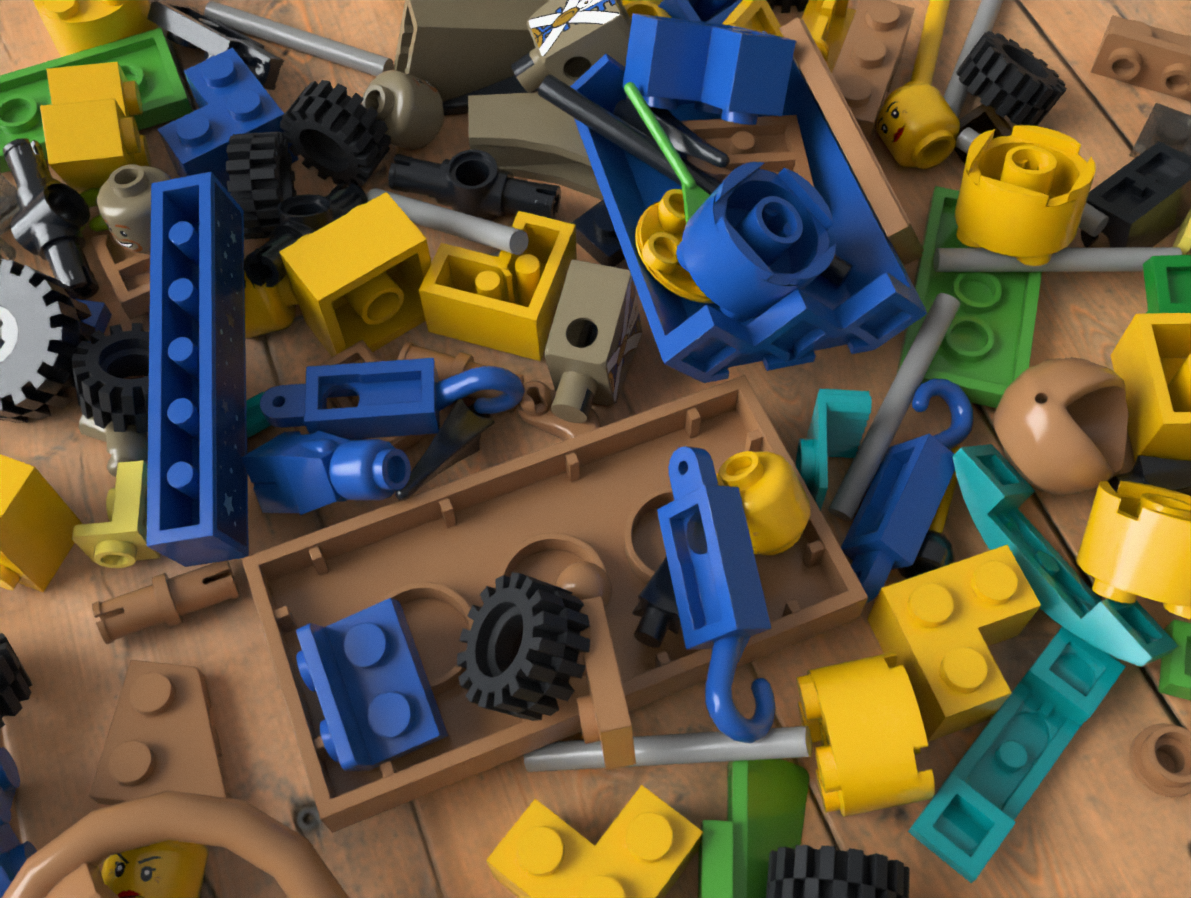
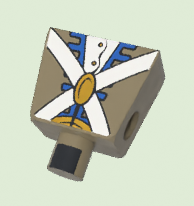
[511,0,632,93]
[545,259,643,423]

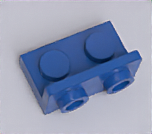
[296,598,448,771]

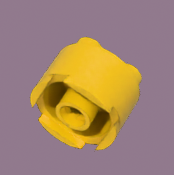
[33,0,158,57]
[955,125,1096,266]
[1076,481,1191,619]
[796,652,935,817]

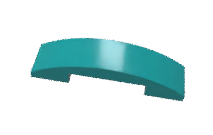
[952,444,1178,667]
[908,627,1126,883]

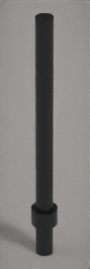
[538,74,853,287]

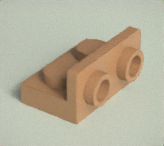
[1091,15,1191,102]

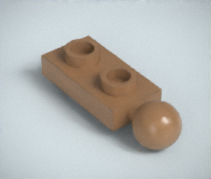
[555,562,636,770]

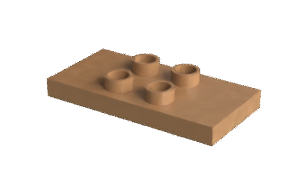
[241,375,868,833]

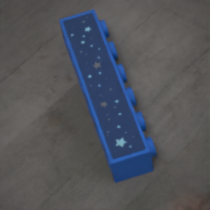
[146,172,249,567]

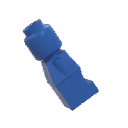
[242,431,411,515]

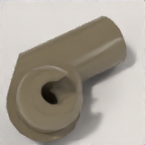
[79,414,148,477]

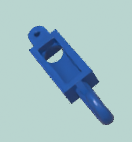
[260,358,525,440]
[841,378,974,604]
[657,446,776,744]

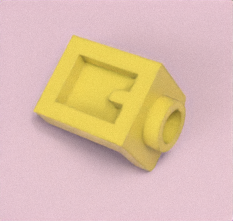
[72,460,160,568]

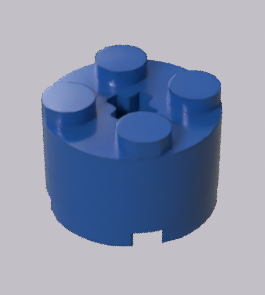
[676,162,836,322]

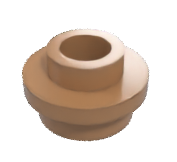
[1130,723,1191,797]

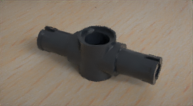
[3,138,99,300]
[388,149,561,221]
[244,182,367,287]

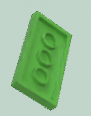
[0,27,193,174]
[896,186,1042,408]

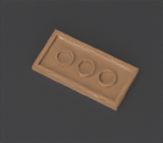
[779,17,924,266]

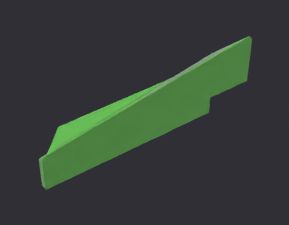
[698,759,809,898]

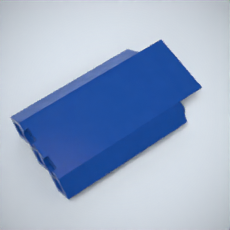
[570,30,928,383]

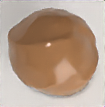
[993,357,1129,496]

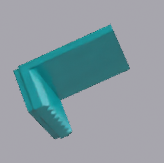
[795,389,872,511]

